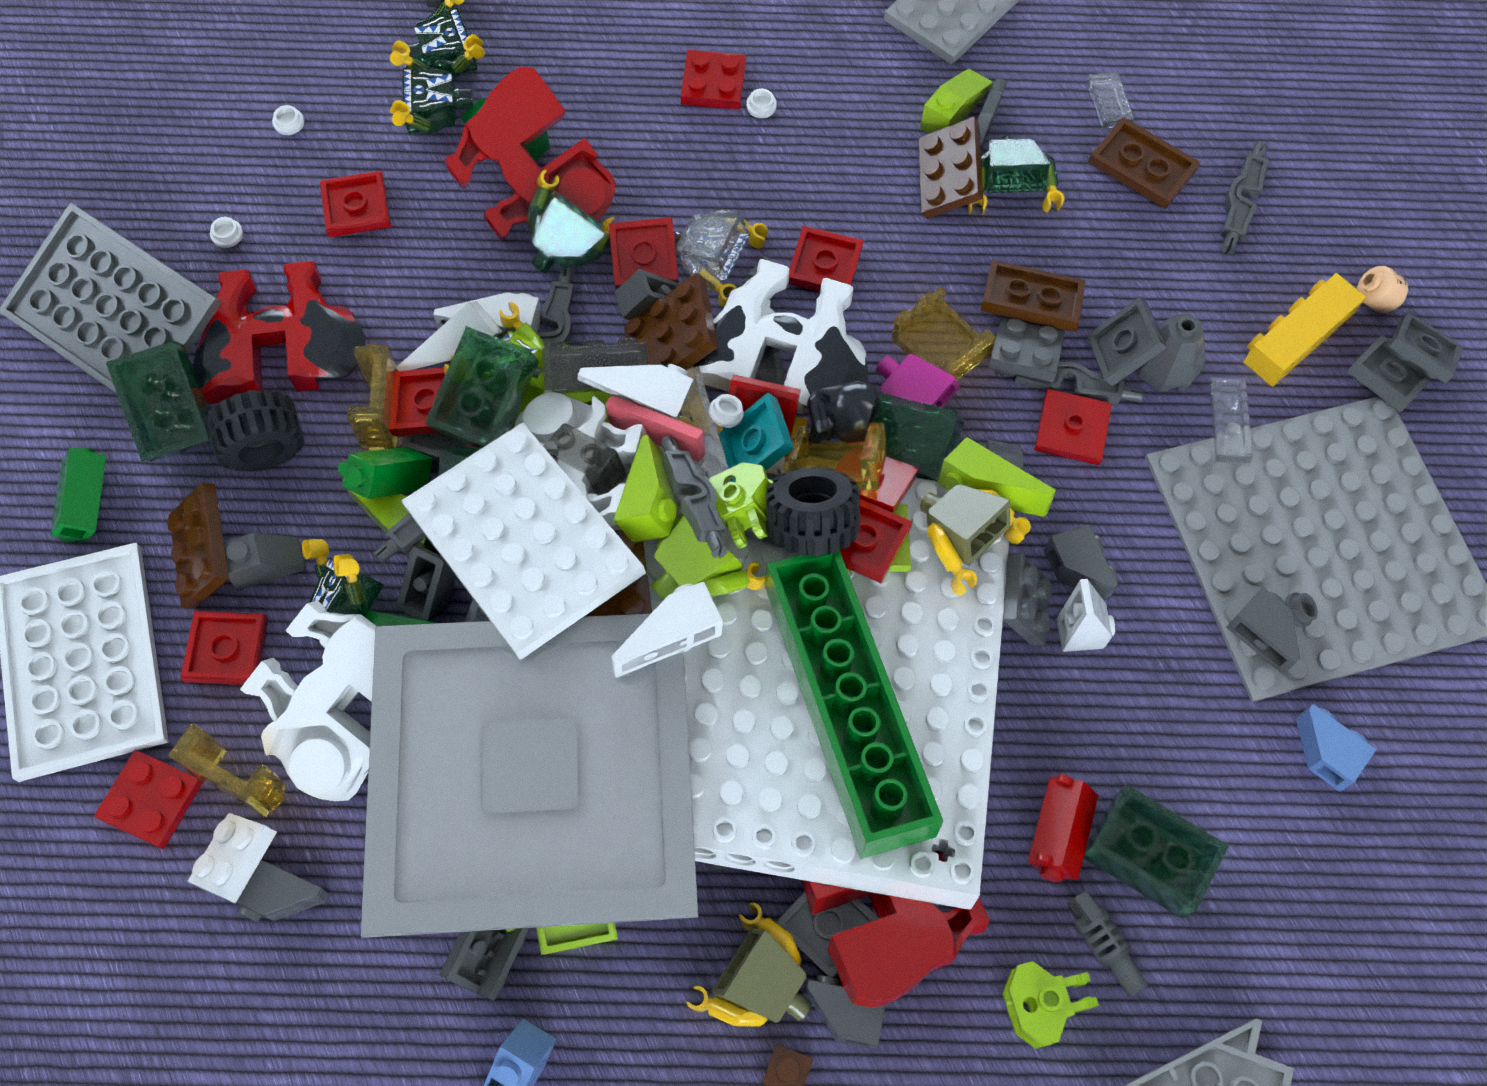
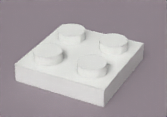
[187,813,277,903]

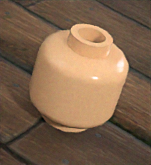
[1357,266,1408,313]

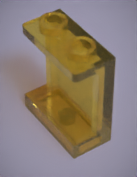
[891,287,996,380]
[347,344,398,451]
[784,423,887,490]
[168,723,287,817]

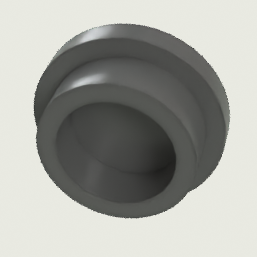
[1285,592,1318,628]

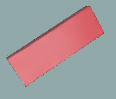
[606,395,706,462]

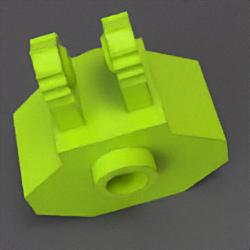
[709,462,773,549]
[1002,961,1099,1049]

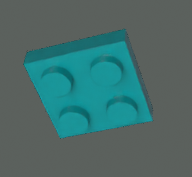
[718,393,794,482]

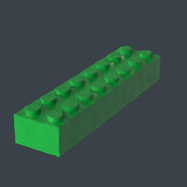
[764,549,944,859]

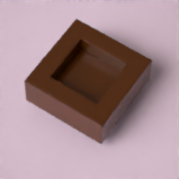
[762,1044,813,1086]

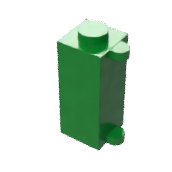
[338,446,433,499]
[50,447,106,543]

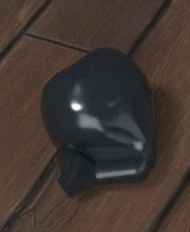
[807,381,881,444]

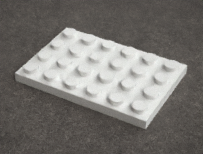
[401,422,646,660]
[0,542,169,782]

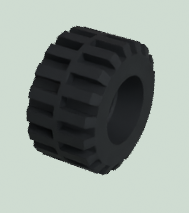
[207,390,304,472]
[766,467,860,556]

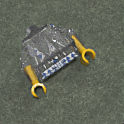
[674,209,768,307]

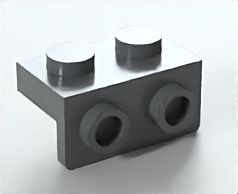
[439,928,529,1000]

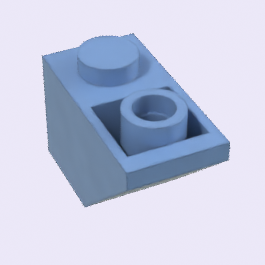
[1296,704,1377,792]
[484,1019,557,1086]

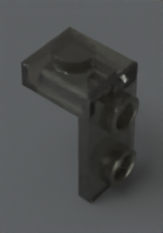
[543,423,628,496]

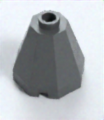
[1136,314,1205,392]

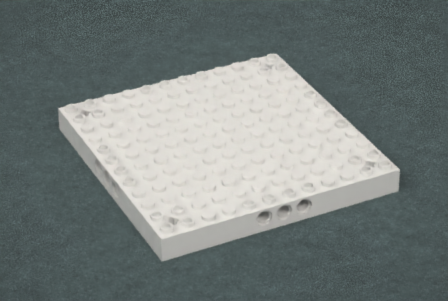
[588,443,1009,910]

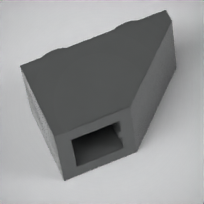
[1044,524,1118,600]
[805,975,885,1049]

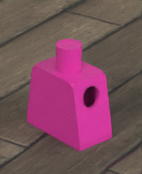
[876,354,960,435]

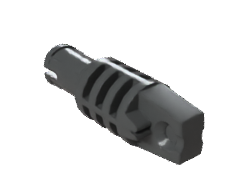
[1068,891,1149,997]

